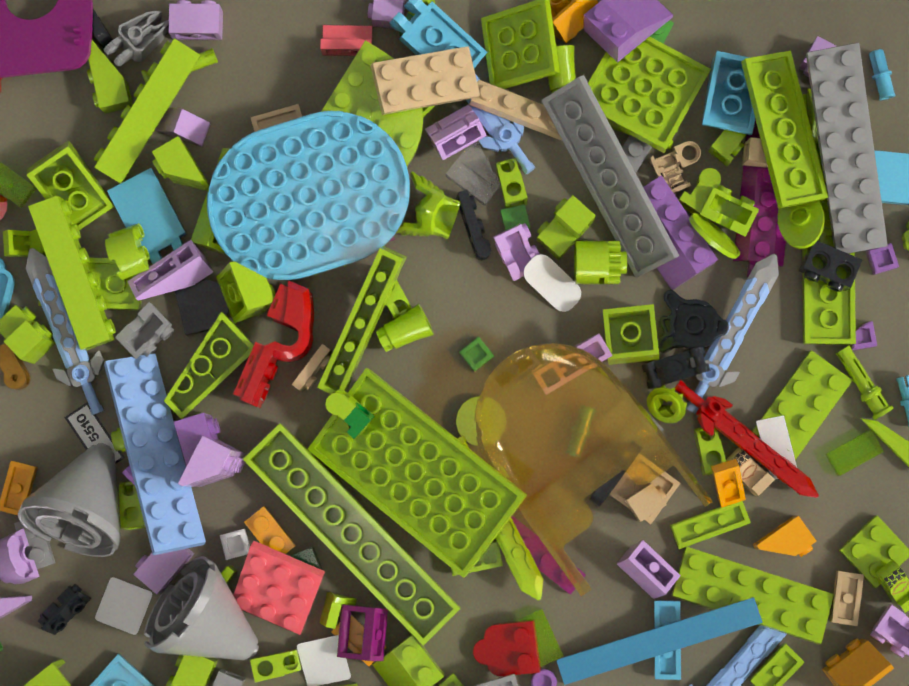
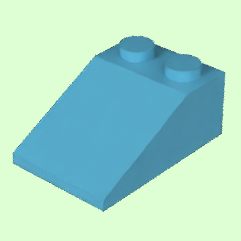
[702,51,755,135]

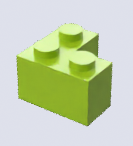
[536,195,596,261]
[0,305,56,364]

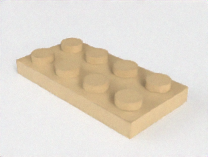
[370,46,480,115]

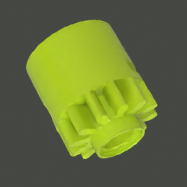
[574,241,627,284]

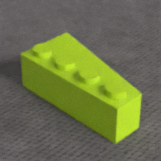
[164,312,254,419]

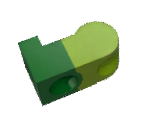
[325,390,375,439]

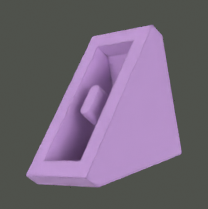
[155,107,210,147]

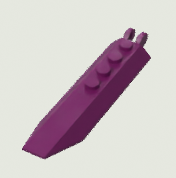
[733,119,786,279]

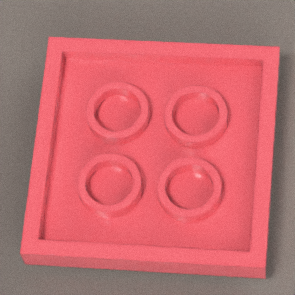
[233,541,325,635]

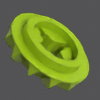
[647,385,687,423]

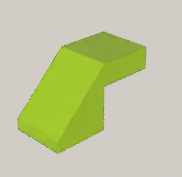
[3,229,46,257]

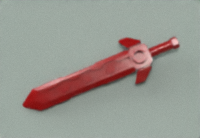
[674,380,819,498]

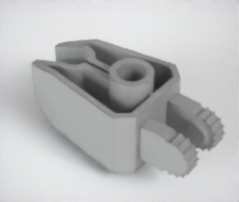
[104,11,169,66]

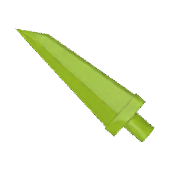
[860,418,909,467]

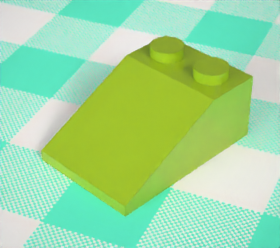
[26,140,114,230]

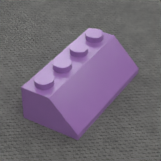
[643,175,718,290]

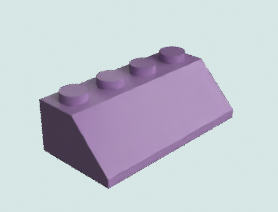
[178,436,246,487]

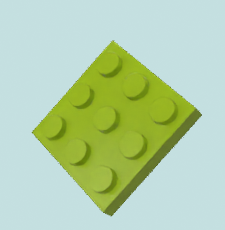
[481,0,560,89]

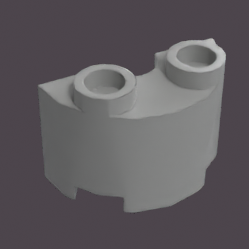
[115,302,175,359]

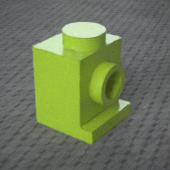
[708,130,747,167]

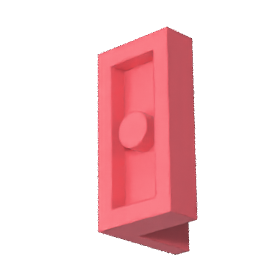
[320,25,373,56]

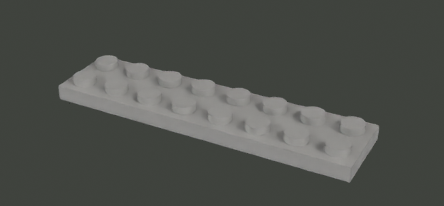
[805,43,888,253]
[542,75,679,278]

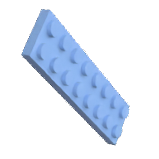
[104,353,206,555]

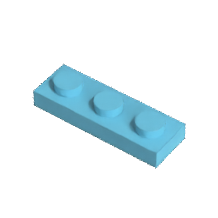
[654,600,681,680]

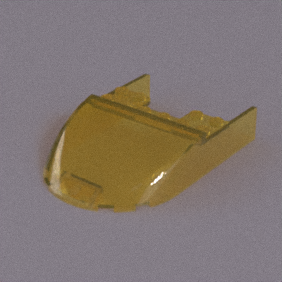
[475,343,713,596]

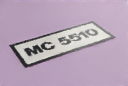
[64,402,125,464]

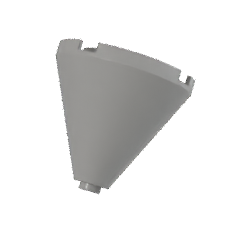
[18,443,121,557]
[144,556,259,660]

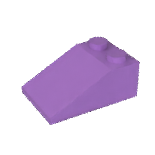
[584,0,673,62]

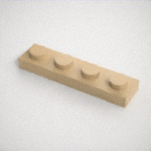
[469,80,562,141]

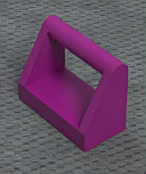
[337,605,388,661]

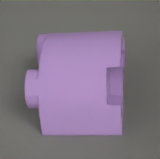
[493,223,540,281]
[0,528,39,584]
[870,604,909,658]

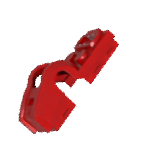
[233,280,314,408]

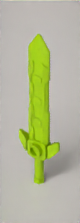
[457,436,543,600]

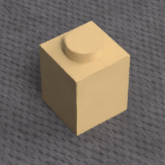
[625,483,667,522]

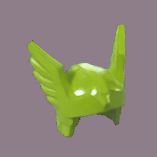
[396,171,461,239]

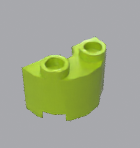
[700,185,759,237]
[105,223,150,280]

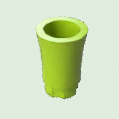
[547,45,576,93]
[376,303,434,352]

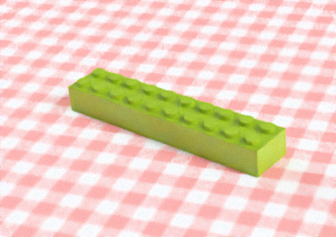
[243,423,461,646]

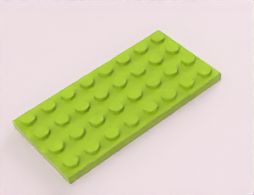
[307,368,527,578]

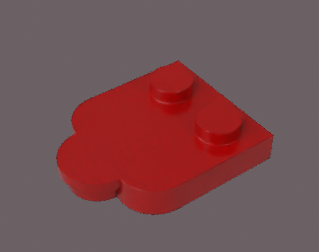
[473,619,541,677]

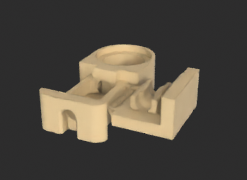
[649,141,701,193]

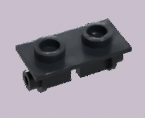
[38,584,91,635]

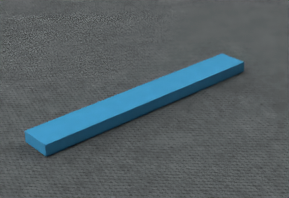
[556,597,763,685]

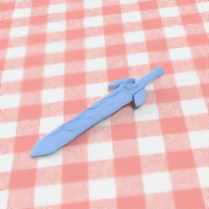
[466,74,536,174]
[689,625,787,686]

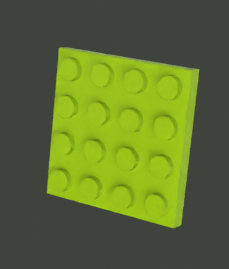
[588,36,711,153]

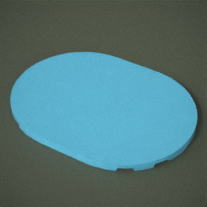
[207,111,410,280]

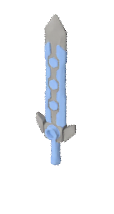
[25,248,104,415]
[686,254,779,413]

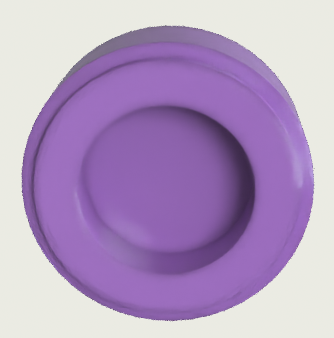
[531,668,557,686]

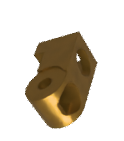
[0,343,31,390]

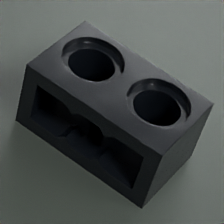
[799,241,863,292]

